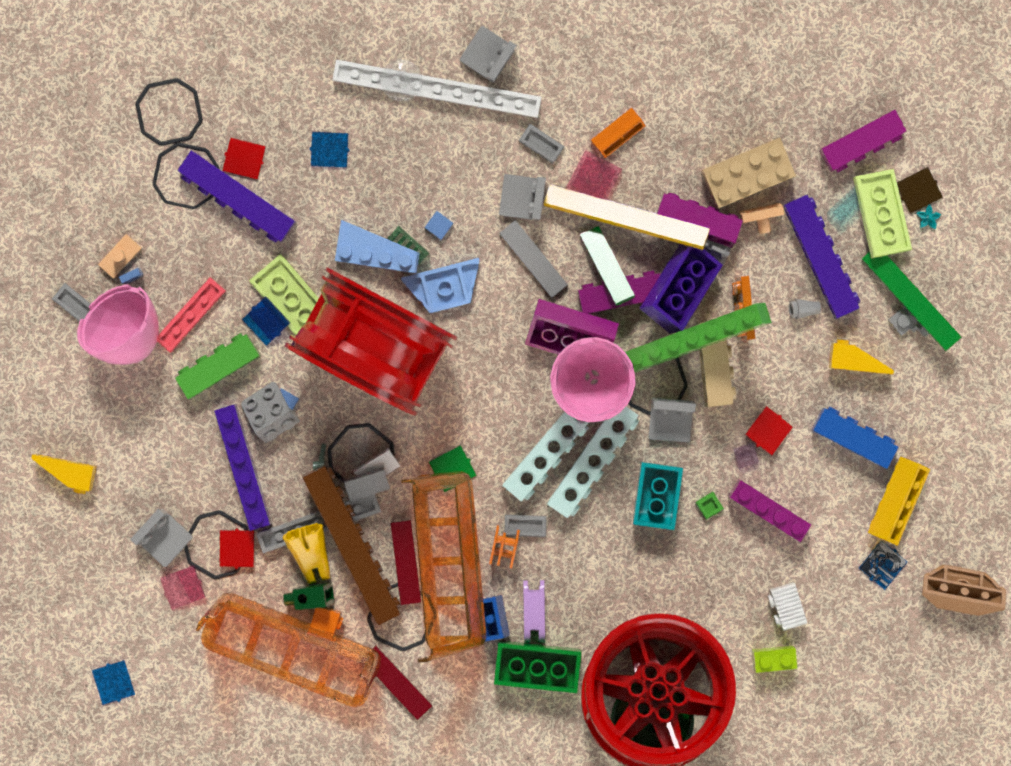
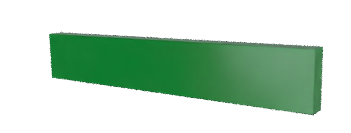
[862,252,962,352]

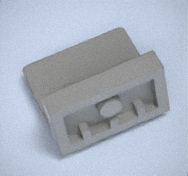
[460,26,517,83]
[499,174,546,221]
[648,398,696,442]
[130,509,193,567]

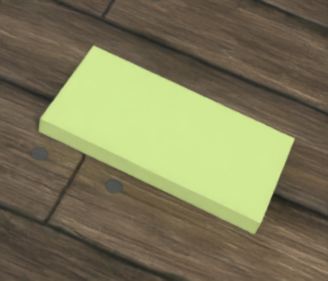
[853,169,912,259]
[249,254,319,335]

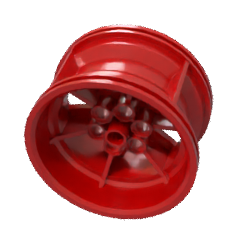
[284,267,458,416]
[581,613,736,766]

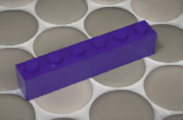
[177,150,296,243]
[783,194,861,319]
[214,404,272,531]

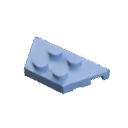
[401,258,479,313]

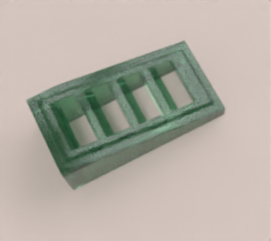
[387,226,430,266]

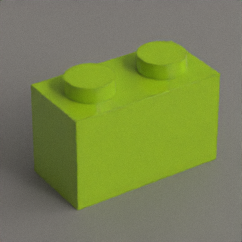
[752,646,798,673]

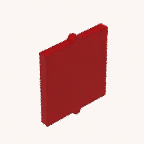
[222,137,266,180]
[744,406,793,456]
[219,528,255,569]

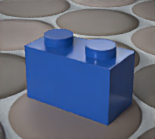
[476,595,510,642]

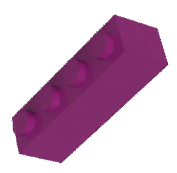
[819,110,907,173]
[656,193,743,248]
[577,270,660,314]
[728,479,811,542]

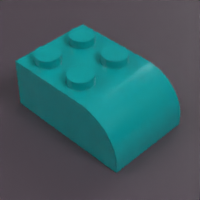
[633,461,683,530]

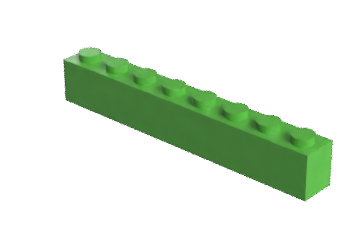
[625,303,772,373]

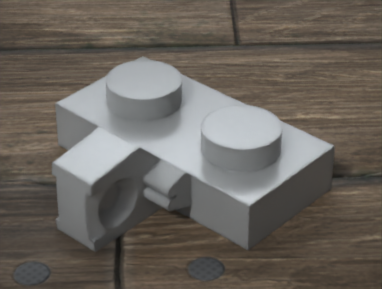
[888,307,929,337]

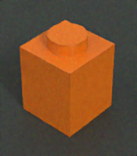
[310,607,343,633]

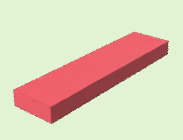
[157,277,226,353]

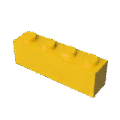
[868,456,930,546]

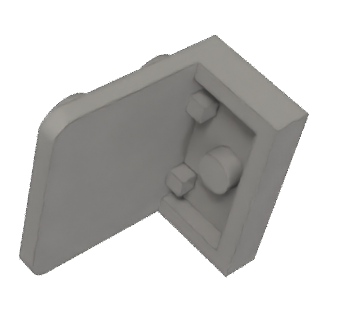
[241,382,300,443]

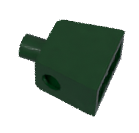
[283,582,335,610]

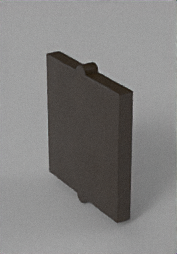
[897,167,943,214]

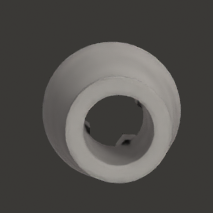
[789,299,821,320]

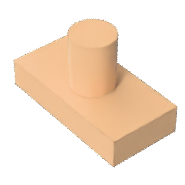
[739,203,784,234]
[98,234,142,279]

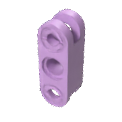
[523,580,545,643]

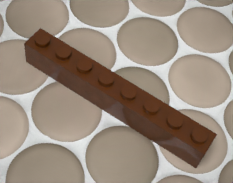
[302,464,402,626]

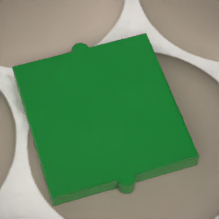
[429,445,477,492]

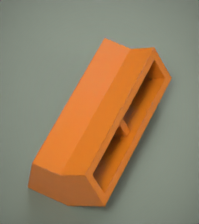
[591,107,646,158]

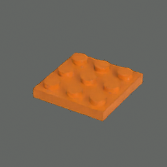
[732,276,756,341]

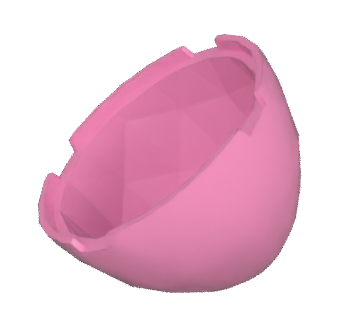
[77,285,159,365]
[550,337,635,422]

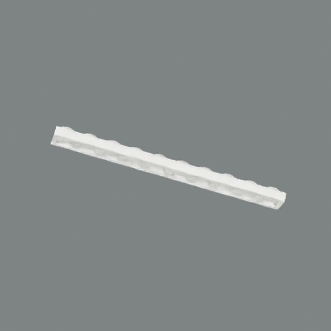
[333,60,541,118]

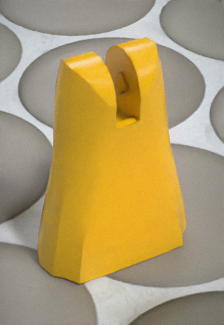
[283,523,330,585]

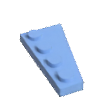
[335,220,420,273]

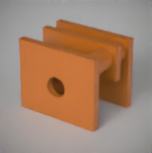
[489,525,520,569]

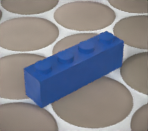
[811,406,899,469]

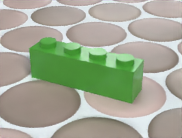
[175,333,261,399]

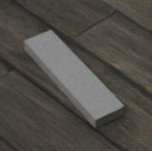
[499,220,568,298]

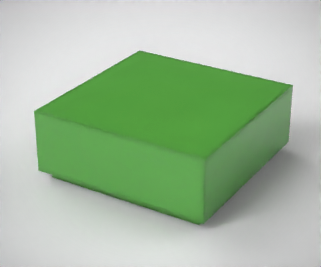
[695,491,724,520]

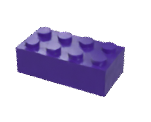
[639,244,723,334]

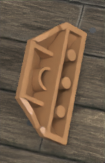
[922,564,1006,616]

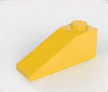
[829,339,894,374]
[31,454,97,494]

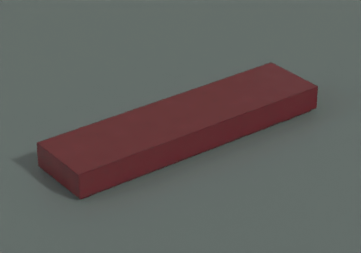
[390,520,422,605]
[361,645,433,720]

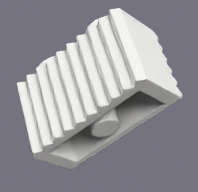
[767,582,807,631]

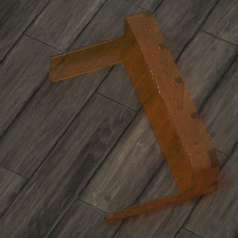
[401,471,486,663]
[196,592,381,707]

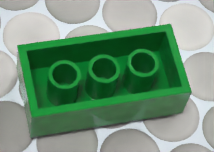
[494,640,582,693]

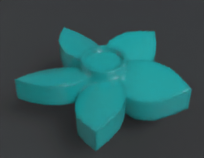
[916,205,942,229]

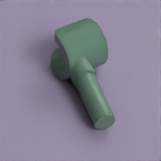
[313,443,327,470]

